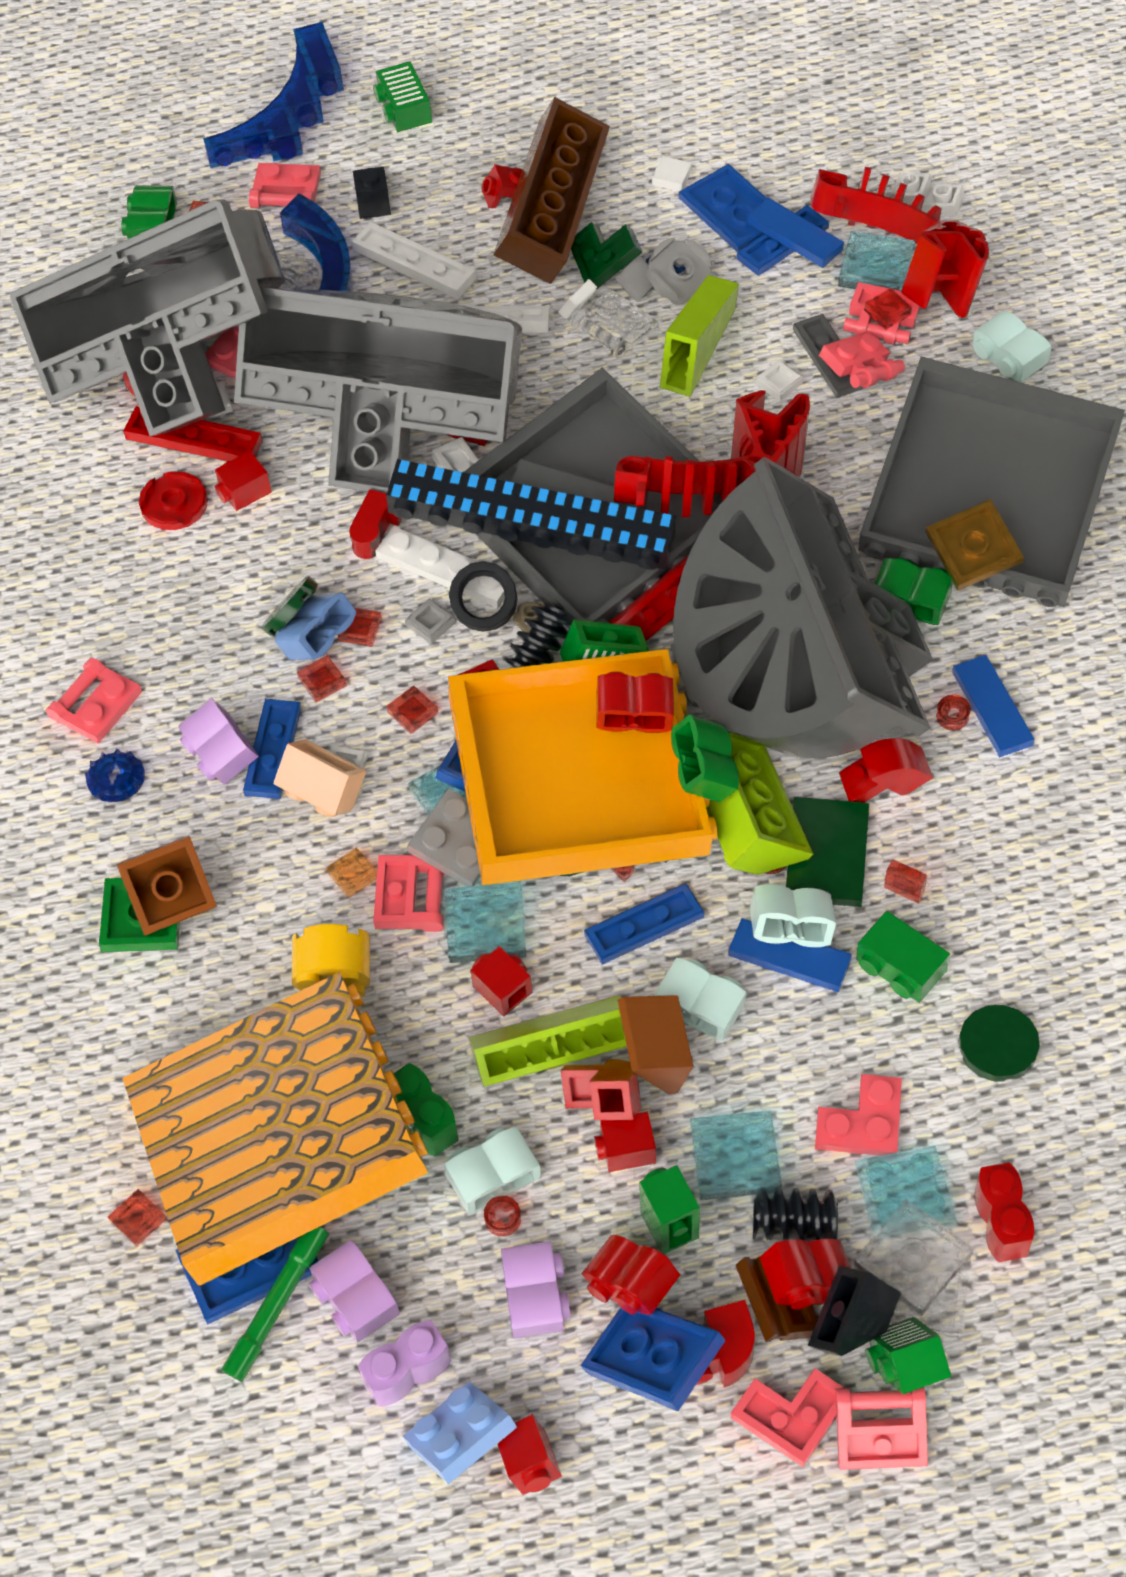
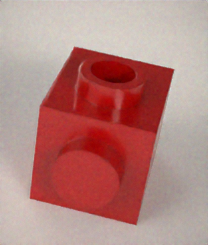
[215,451,272,511]
[470,946,533,1017]
[594,1111,656,1173]
[497,1414,562,1495]

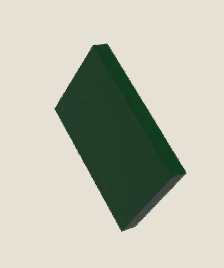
[786,797,870,907]

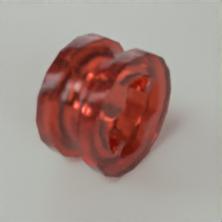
[936,695,971,731]
[484,1196,521,1237]

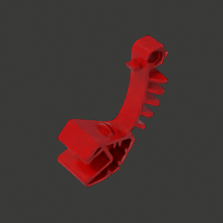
[810,167,989,318]
[614,390,810,518]

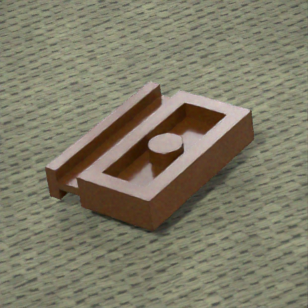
[735,1256,817,1342]

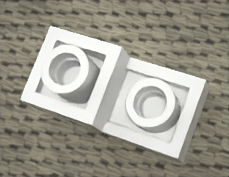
[891,173,964,216]

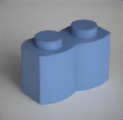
[275,592,356,660]

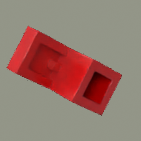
[838,738,933,803]
[560,1059,642,1120]
[696,1300,755,1388]

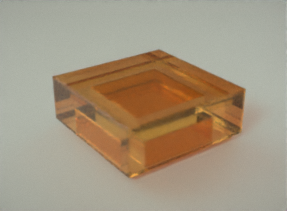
[326,847,377,898]

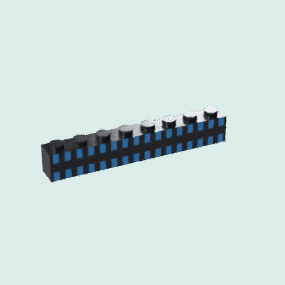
[386,459,676,570]

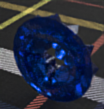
[85,748,145,802]

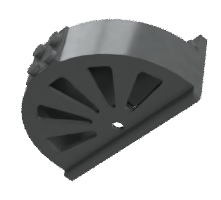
[10,199,285,437]
[234,286,522,494]
[671,457,933,758]

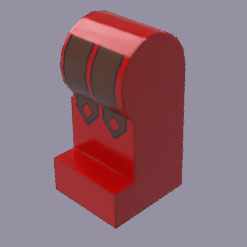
[349,489,402,559]

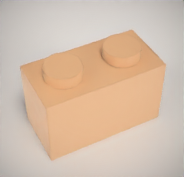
[273,739,366,817]

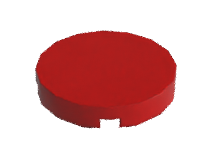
[138,471,208,530]

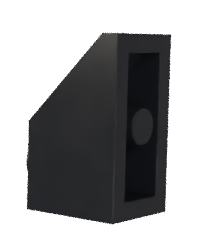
[353,166,391,219]
[808,1266,902,1356]

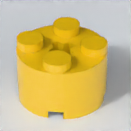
[292,924,370,997]

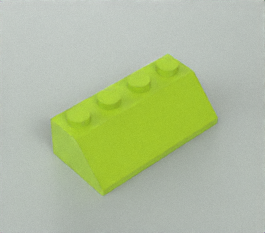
[706,732,814,875]

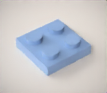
[402,1381,517,1485]

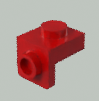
[482,164,522,208]

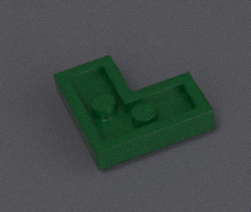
[571,222,642,290]

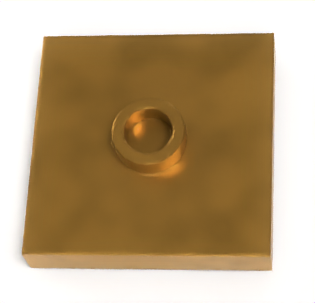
[925,499,1024,591]

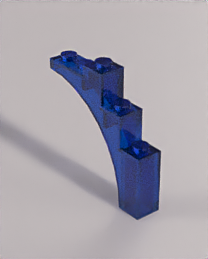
[203,22,344,168]

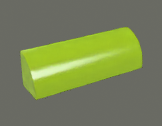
[468,995,627,1087]

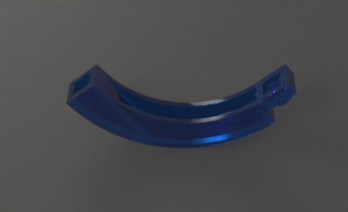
[280,193,354,291]

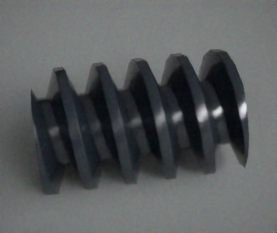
[502,596,575,668]
[753,1187,838,1241]

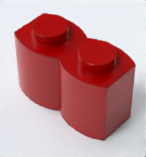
[596,671,674,733]
[974,1162,1035,1262]
[581,1234,681,1315]
[759,1239,851,1309]

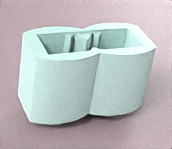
[973,310,1052,382]
[750,884,836,947]
[654,958,746,1041]
[444,1127,541,1215]

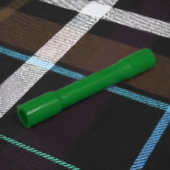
[221,1227,330,1383]

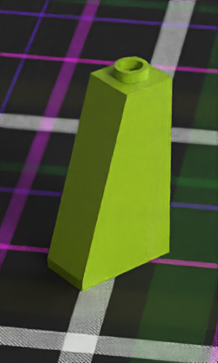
[660,275,739,397]

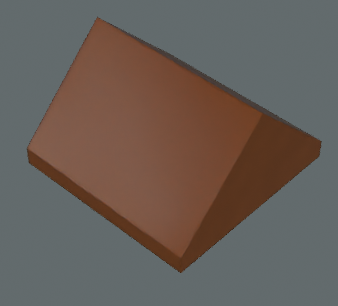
[116,836,217,935]
[617,995,694,1095]

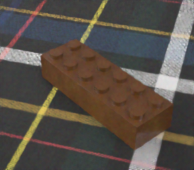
[493,97,610,284]

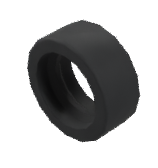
[449,561,518,632]

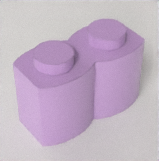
[178,698,259,785]
[308,1240,400,1342]
[501,1241,570,1339]
[358,1320,451,1407]

